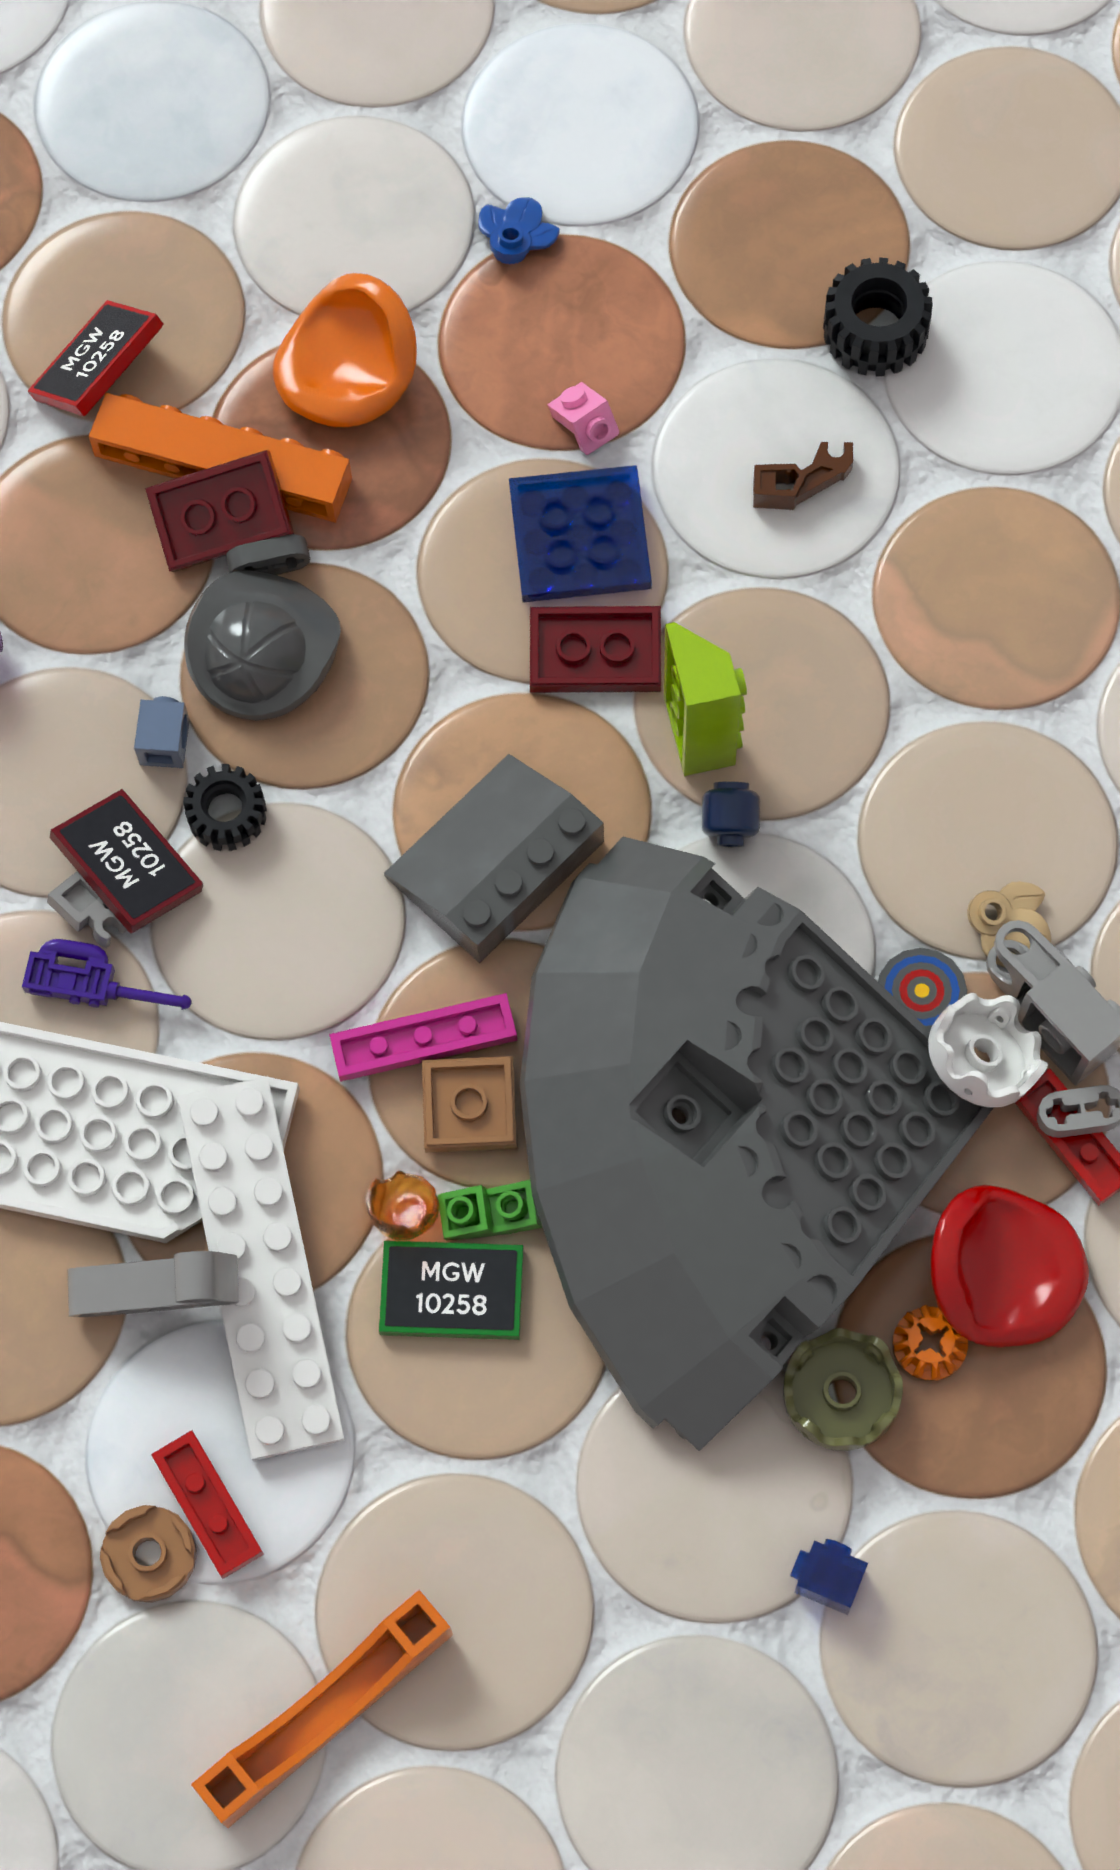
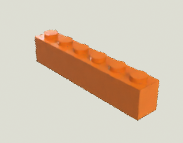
[88,393,352,523]

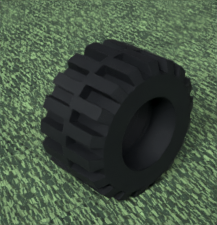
[823,257,933,377]

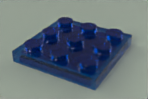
[509,465,652,603]

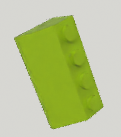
[664,622,747,776]

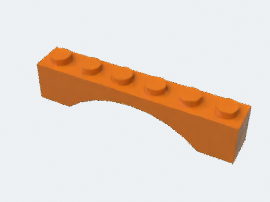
[191,1590,453,1828]

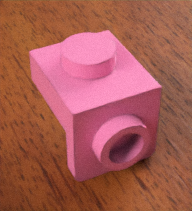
[547,382,619,455]

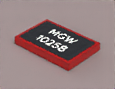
[28,300,164,417]

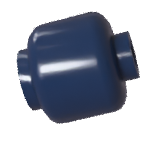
[702,781,760,847]

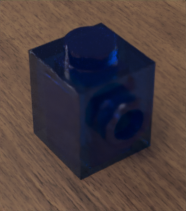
[790,1539,868,1615]

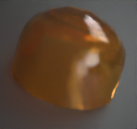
[365,1170,440,1241]

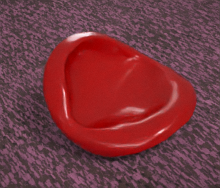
[931,1185,1089,1348]

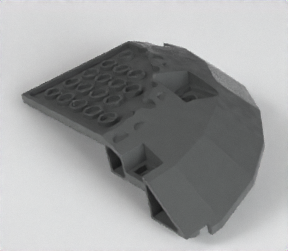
[520,836,994,1451]

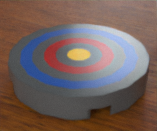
[878,948,967,1030]

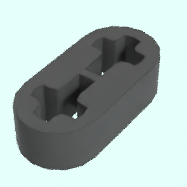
[226,534,310,575]

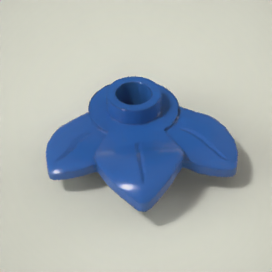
[478,197,560,264]

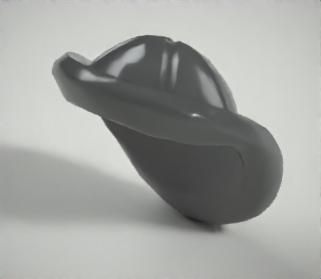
[184,570,341,721]

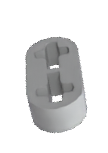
[1037,1085,1120,1138]

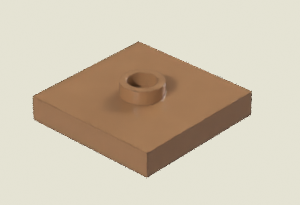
[422,1056,517,1153]

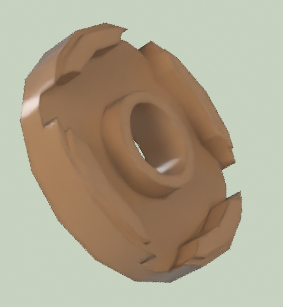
[100,1505,197,1603]

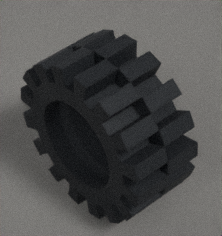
[183,764,267,851]

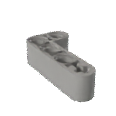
[67,1251,239,1317]

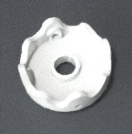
[928,993,1048,1108]

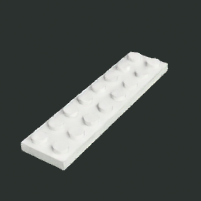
[177,1076,345,1461]

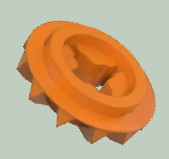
[893,1305,968,1380]

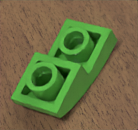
[438,1180,542,1241]

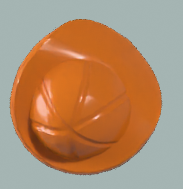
[273,273,417,427]

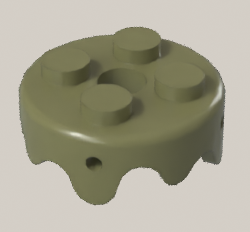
[783,1328,903,1451]

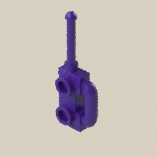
[22,939,192,1010]

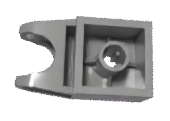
[986,920,1120,1086]

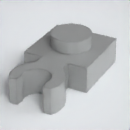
[47,871,127,948]

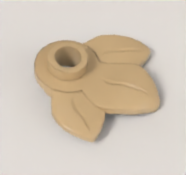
[967,881,1051,968]

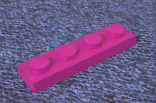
[329,993,518,1082]

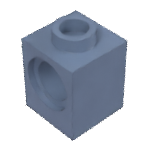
[134,696,190,768]

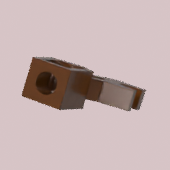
[753,442,853,510]

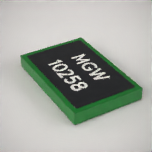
[379,1241,524,1340]

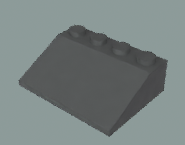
[384,754,604,963]

